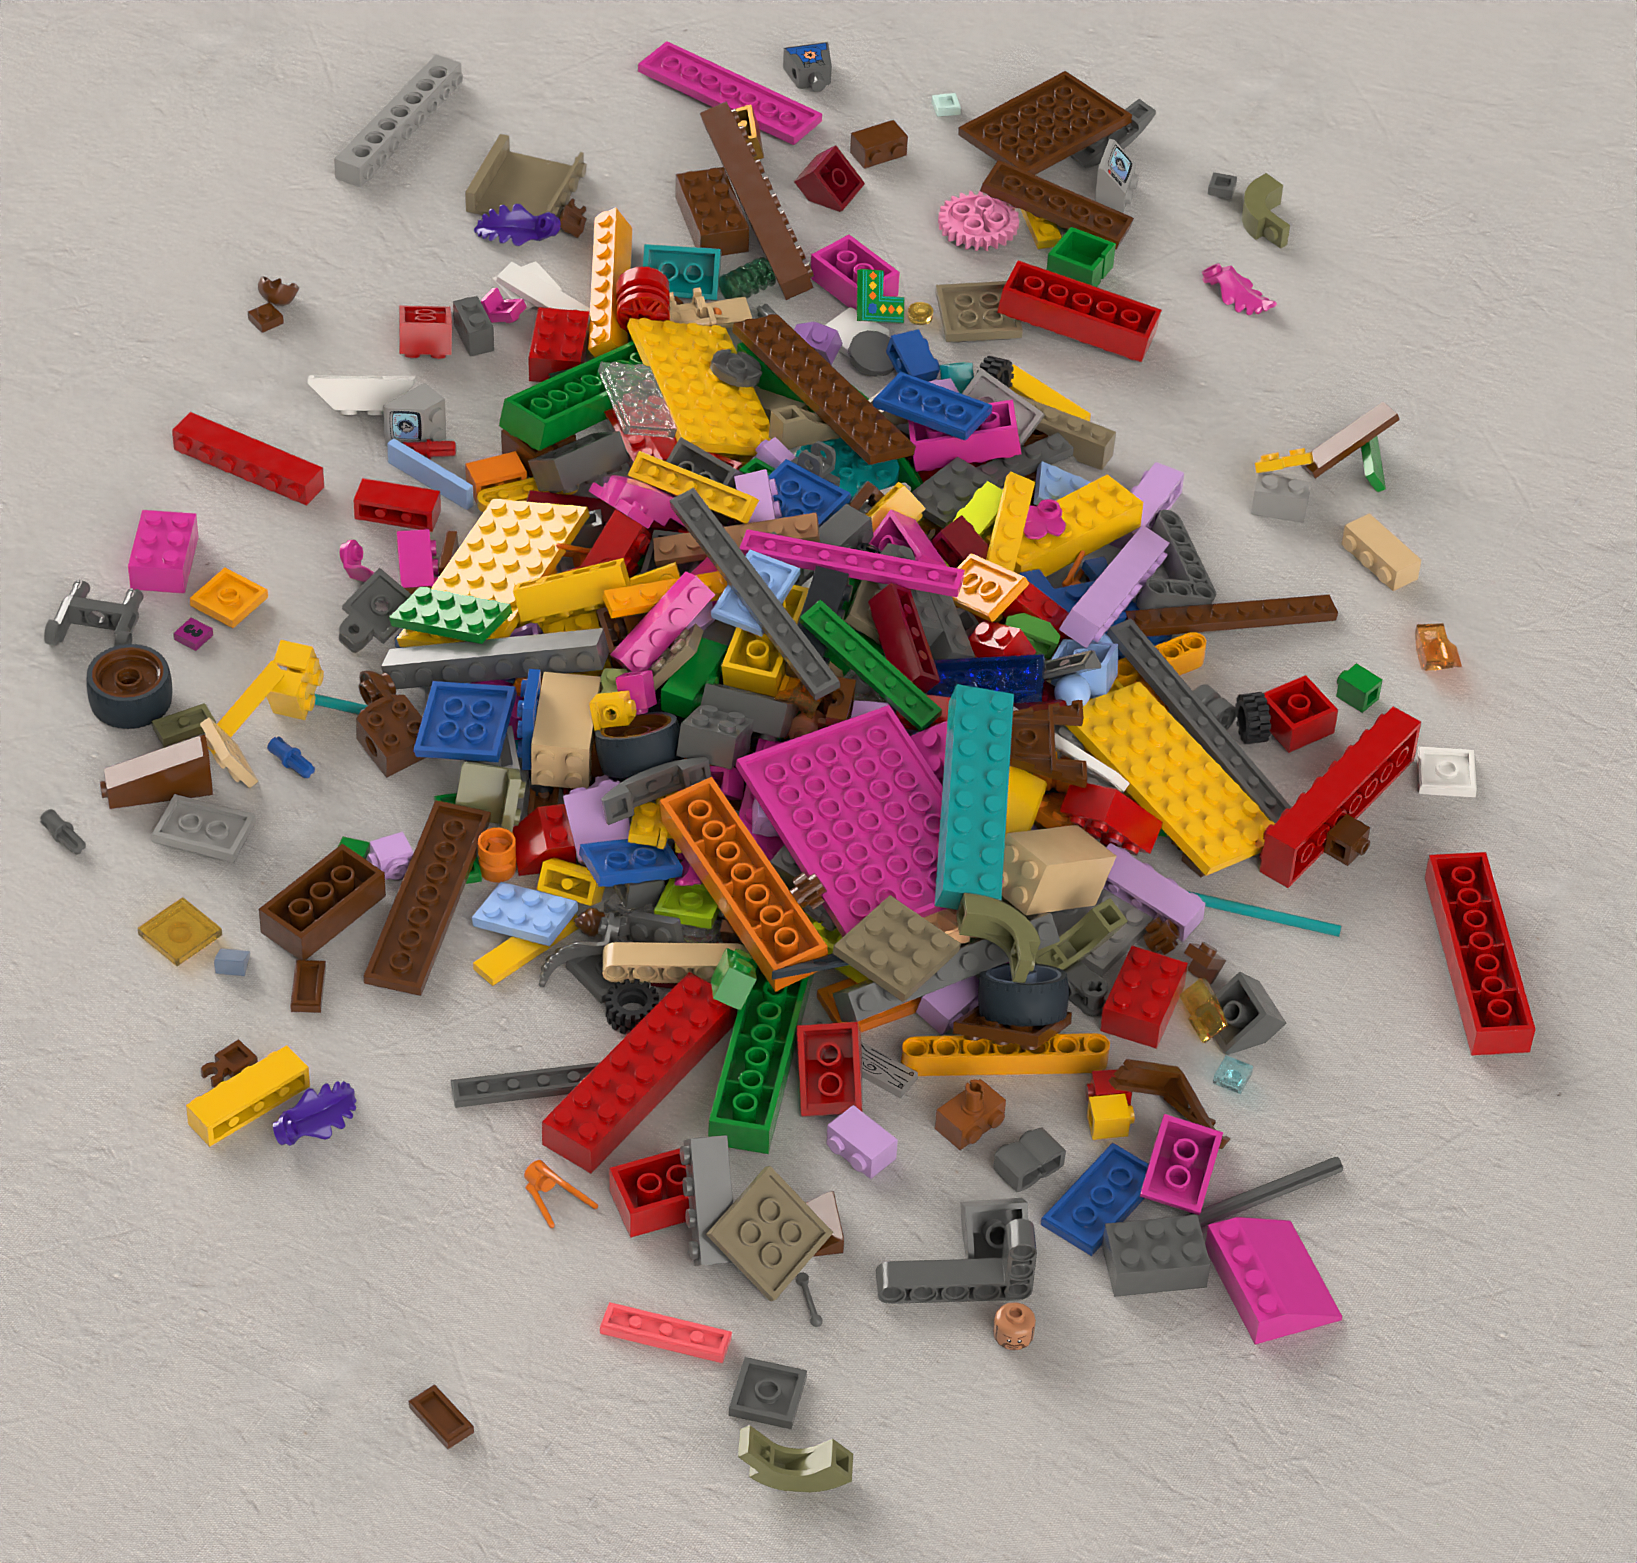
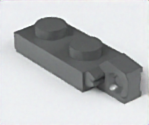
[617,911,684,943]

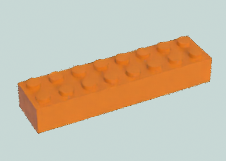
[660,777,828,992]

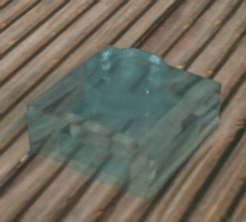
[1213,1055,1254,1094]

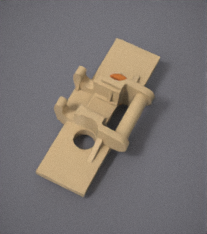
[629,287,753,341]

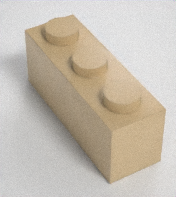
[1341,513,1421,591]

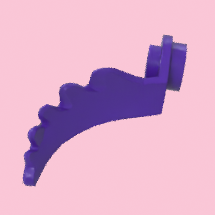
[474,204,561,246]
[273,1081,357,1146]

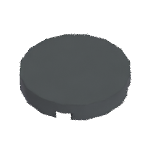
[848,330,895,377]
[710,349,762,387]

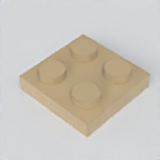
[200,717,259,788]

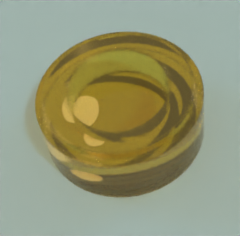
[908,302,933,325]

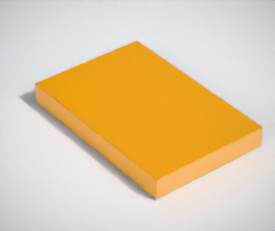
[951,553,1029,623]

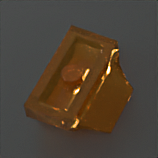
[1415,623,1462,671]
[774,681,825,719]

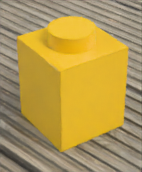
[1087,1094,1135,1140]

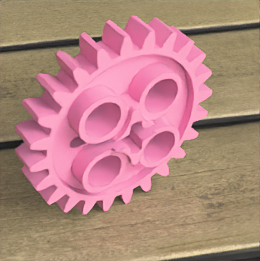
[938,191,1019,251]

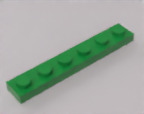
[800,600,942,732]

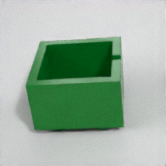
[1046,227,1116,287]

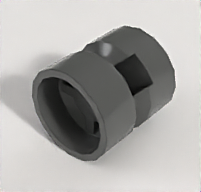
[1193,684,1237,731]

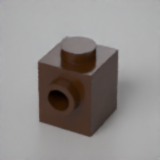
[1324,814,1371,866]

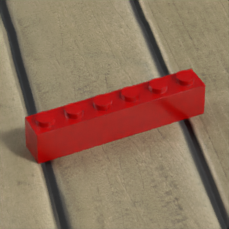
[172,412,325,506]

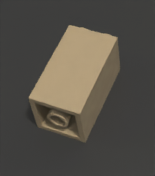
[531,672,601,789]
[1002,825,1117,915]

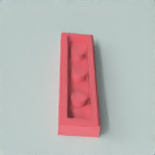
[600,1302,732,1363]

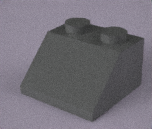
[1198,972,1287,1055]
[960,1198,1029,1259]

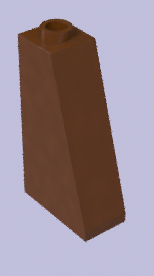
[100,735,213,809]

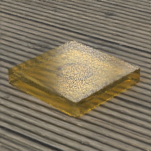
[138,897,222,966]

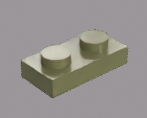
[152,703,216,747]

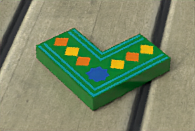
[857,269,904,323]

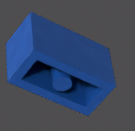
[886,329,940,382]

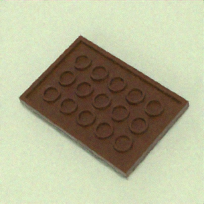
[958,71,1132,175]

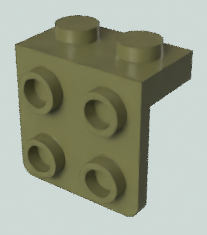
[455,762,526,833]

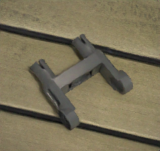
[44,580,144,646]

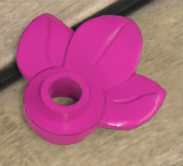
[1024,499,1066,539]

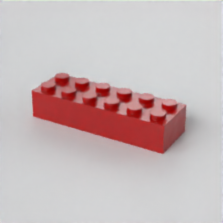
[997,260,1162,362]

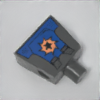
[783,42,832,92]

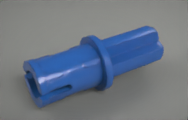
[267,736,315,778]

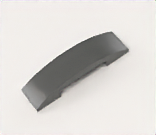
[1070,99,1156,168]
[601,757,712,825]

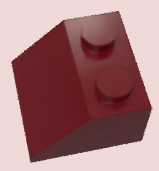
[794,145,865,212]

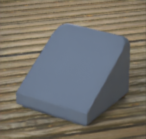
[214,948,250,976]

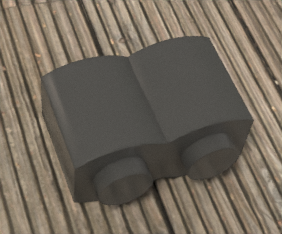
[993,1127,1066,1192]

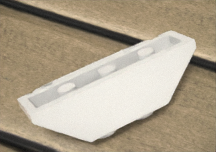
[308,375,415,415]

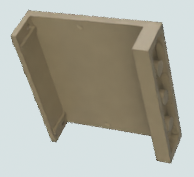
[465,134,587,218]

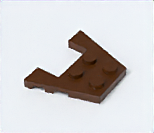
[1010,700,1087,788]

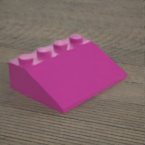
[1205,1217,1343,1345]

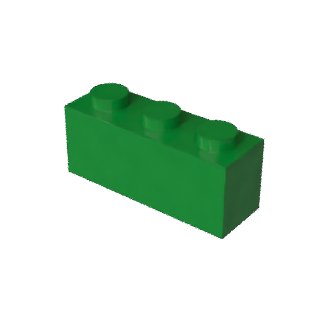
[661,637,729,719]

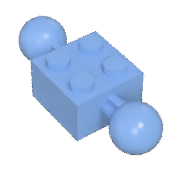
[1051,633,1118,706]

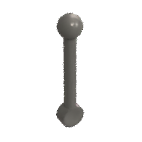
[796,1272,823,1327]

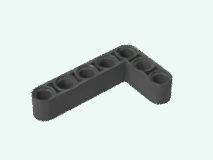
[1136,510,1217,610]
[876,1219,1037,1304]

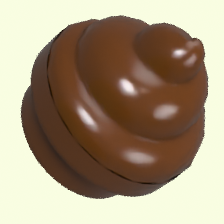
[574,908,605,937]

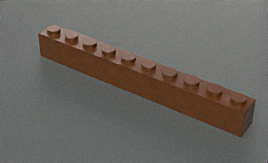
[700,101,814,300]

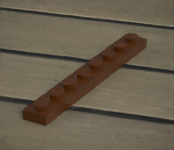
[1125,594,1338,637]

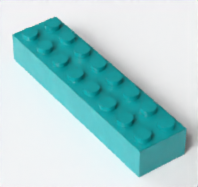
[934,684,1014,910]

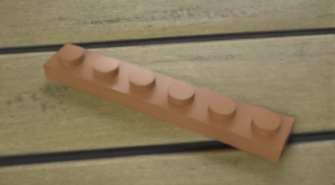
[653,513,820,567]

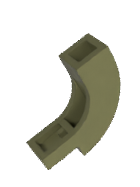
[1242,173,1290,249]
[956,893,1041,983]
[1035,898,1128,971]
[738,1425,853,1493]

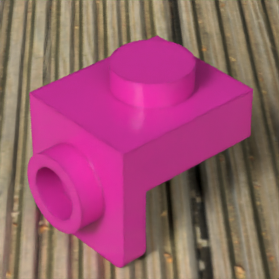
[481,288,527,323]

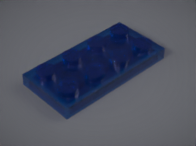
[927,654,1045,703]

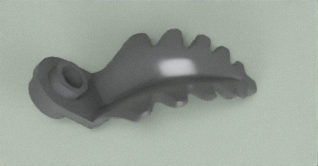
[539,912,621,987]

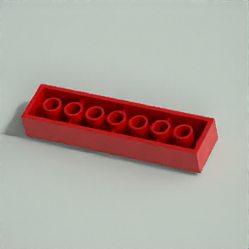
[1259,706,1421,888]
[1424,852,1536,1056]
[542,972,738,1174]

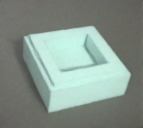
[932,93,961,117]

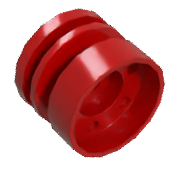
[616,267,670,333]

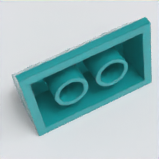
[643,244,722,300]

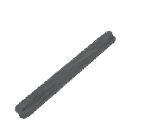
[1185,1157,1343,1227]

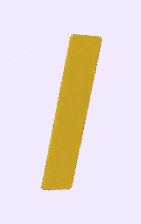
[207,660,284,755]

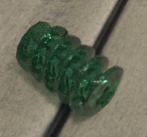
[719,257,776,300]

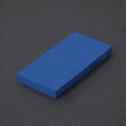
[873,372,992,441]
[1041,1142,1148,1256]

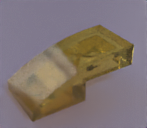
[1179,978,1228,1043]

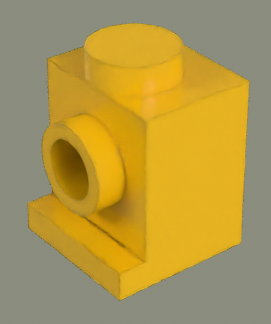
[589,691,636,731]

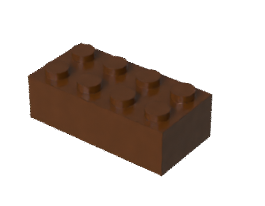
[675,167,749,256]
[259,844,386,960]

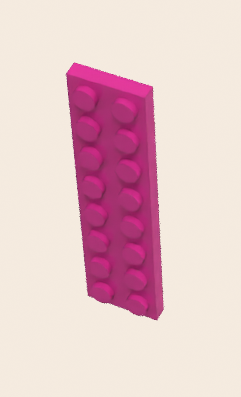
[638,41,822,145]

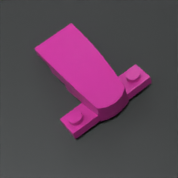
[588,475,724,529]

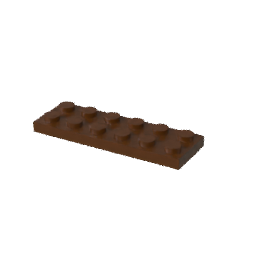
[980,160,1134,250]

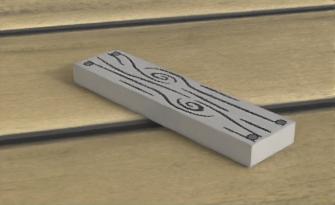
[812,1018,918,1098]

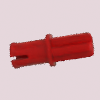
[403,439,457,460]

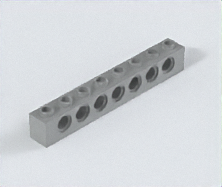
[334,54,463,188]

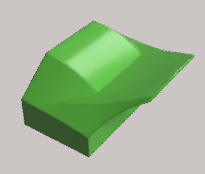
[1004,613,1060,659]

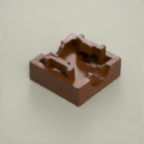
[817,677,856,730]

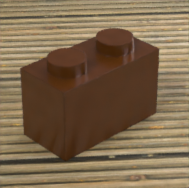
[850,120,908,169]

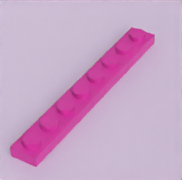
[740,529,965,598]

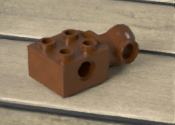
[356,671,426,778]

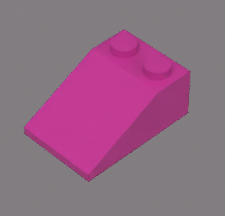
[1140,1114,1223,1215]

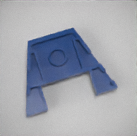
[1019,556,1127,627]

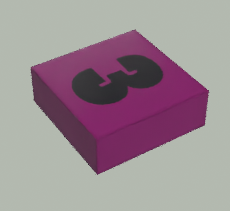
[173,617,213,651]

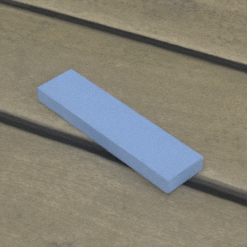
[387,439,474,510]

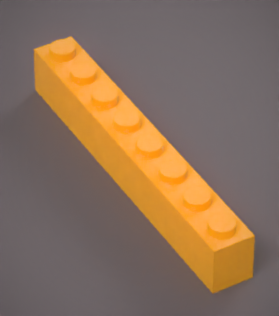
[588,208,632,358]

